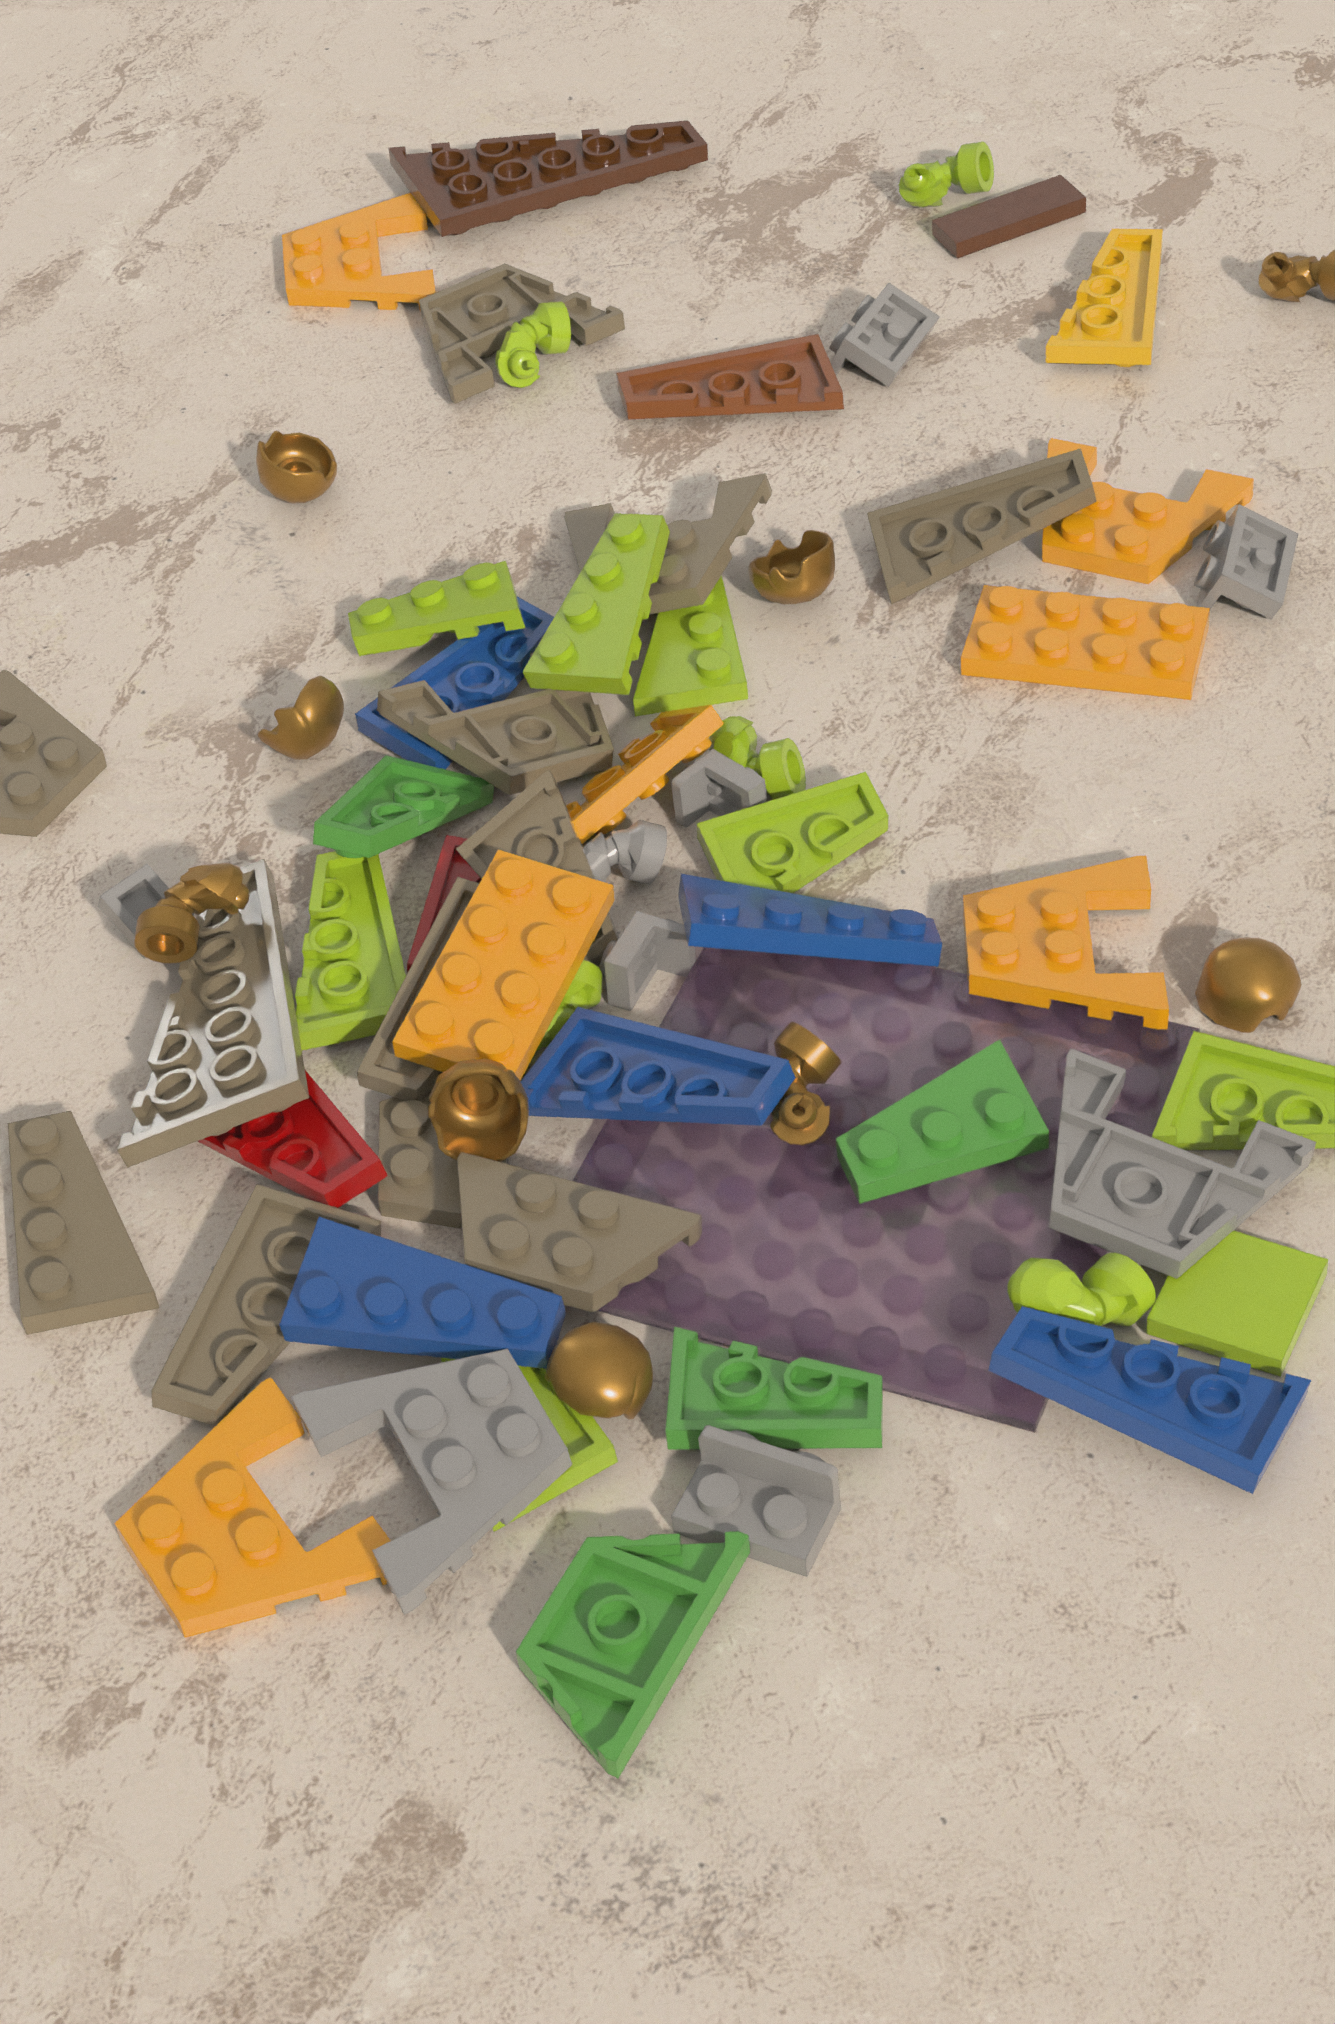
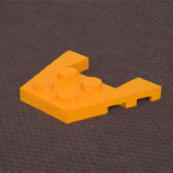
[282,193,436,311]
[1042,438,1254,584]
[963,856,1169,1030]
[114,1377,391,1638]

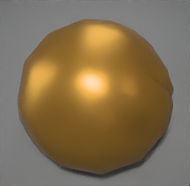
[256,431,337,504]
[748,530,835,604]
[258,675,344,760]
[1195,937,1302,1033]
[428,1058,529,1162]
[545,1322,653,1419]

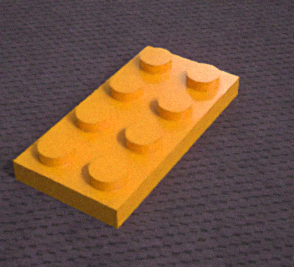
[961,585,1210,700]
[392,849,615,1081]

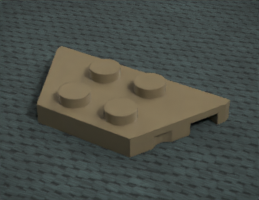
[457,1152,702,1313]

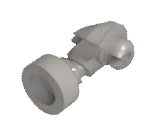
[583,820,667,885]

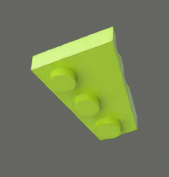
[348,560,525,656]
[633,575,748,717]
[697,772,889,893]
[1152,1031,1335,1150]

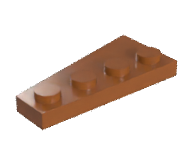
[616,334,844,420]

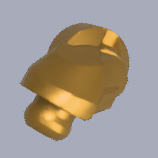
[1258,250,1335,302]
[134,863,250,964]
[770,1021,842,1146]

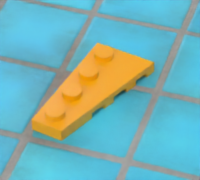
[566,705,724,844]

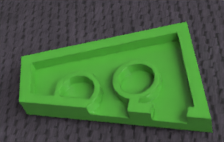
[313,755,494,858]
[836,1039,1049,1204]
[665,1327,883,1450]

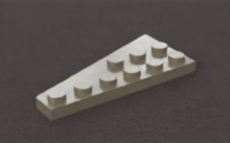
[117,859,309,1168]

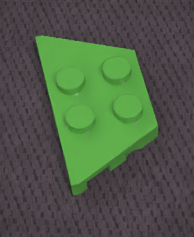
[516,1531,750,1779]

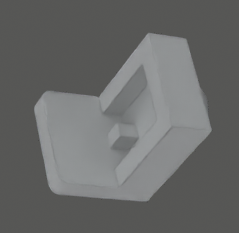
[672,749,767,827]
[98,864,194,959]
[600,911,696,1011]

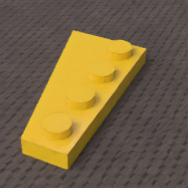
[1046,228,1163,367]

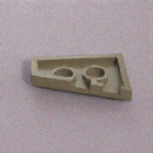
[456,769,619,966]

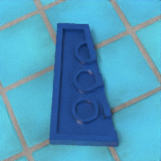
[355,596,554,769]
[678,874,942,967]
[521,1007,795,1126]
[279,1217,566,1369]
[988,1306,1311,1494]

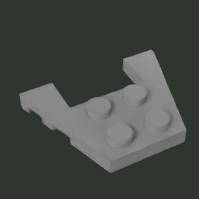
[1048,1048,1316,1279]
[291,1349,572,1615]

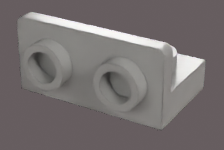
[829,283,940,387]
[1194,504,1298,620]
[671,1425,841,1577]

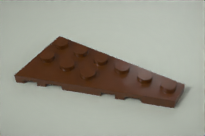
[388,120,708,237]

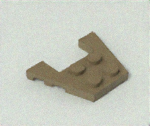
[419,263,625,404]
[564,473,772,614]
[377,653,614,795]
[0,669,107,837]
[378,1046,548,1229]

